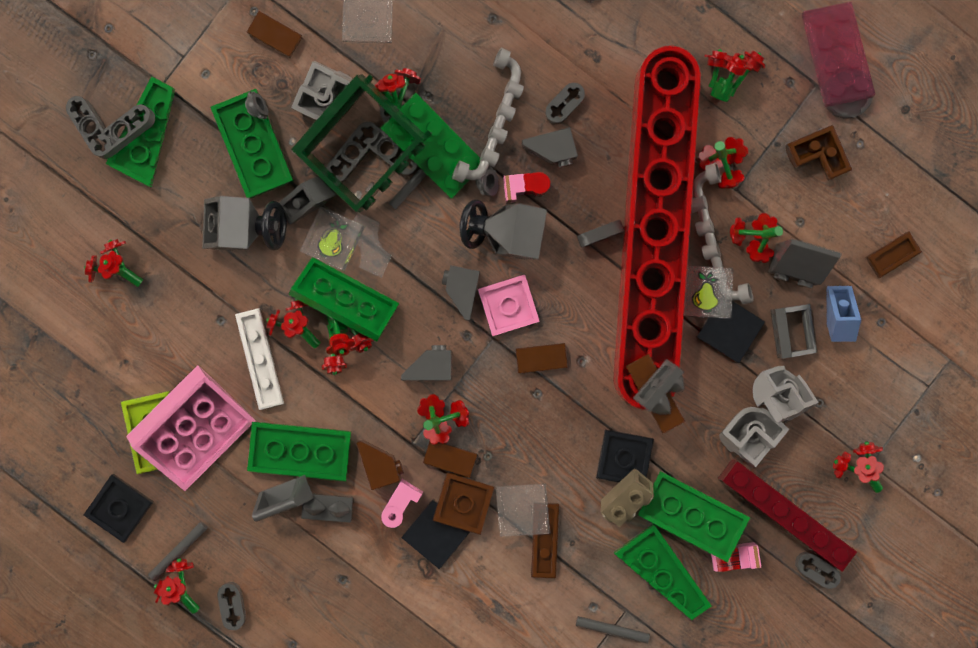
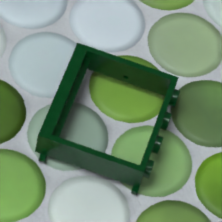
[291,74,432,213]

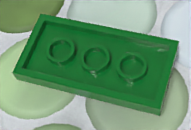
[210,89,294,199]
[380,93,480,199]
[289,257,399,342]
[247,421,352,481]
[638,471,750,563]

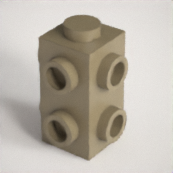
[601,468,654,527]

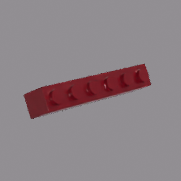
[718,459,857,572]

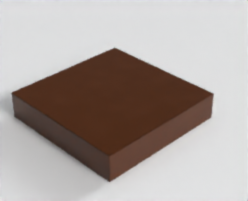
[432,473,494,535]

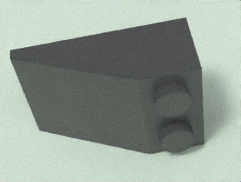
[768,239,842,289]

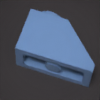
[826,286,861,342]

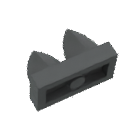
[633,359,684,414]
[301,493,353,523]

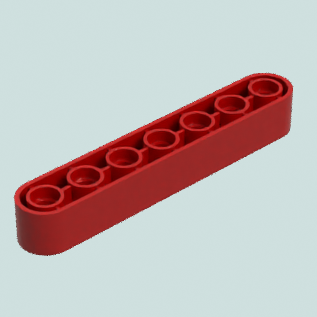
[613,46,701,410]

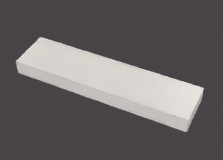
[235,308,284,410]

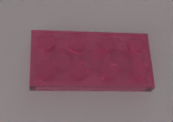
[802,2,875,107]

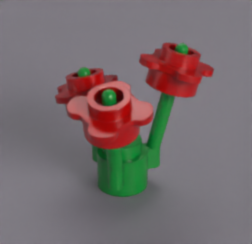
[704,49,765,102]
[322,316,374,375]

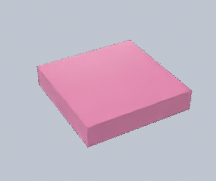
[478,275,540,336]

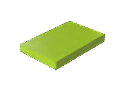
[121,391,171,474]

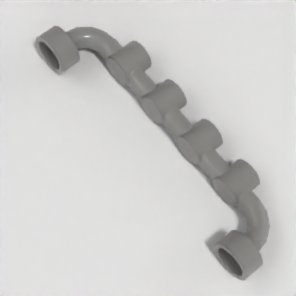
[452,47,524,183]
[691,163,754,304]

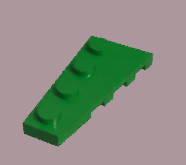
[106,76,176,188]
[613,524,712,620]

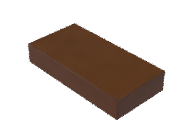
[247,11,302,58]
[865,231,922,278]
[516,343,568,373]
[423,441,477,478]

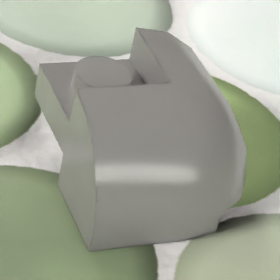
[291,61,353,120]
[753,366,819,423]
[719,407,789,468]

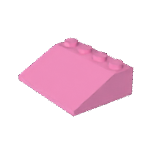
[126,366,255,491]

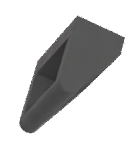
[770,304,817,359]
[252,475,314,522]

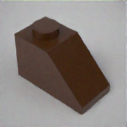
[356,440,404,490]

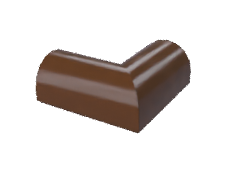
[785,125,852,180]

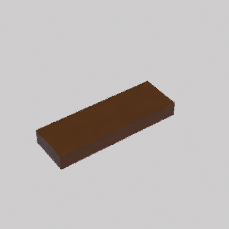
[626,354,686,434]
[531,502,559,578]

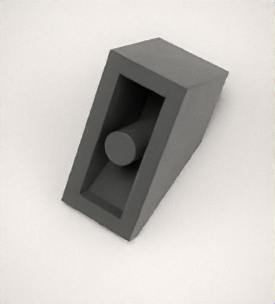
[521,127,578,168]
[279,176,336,225]
[442,265,480,321]
[401,345,452,380]

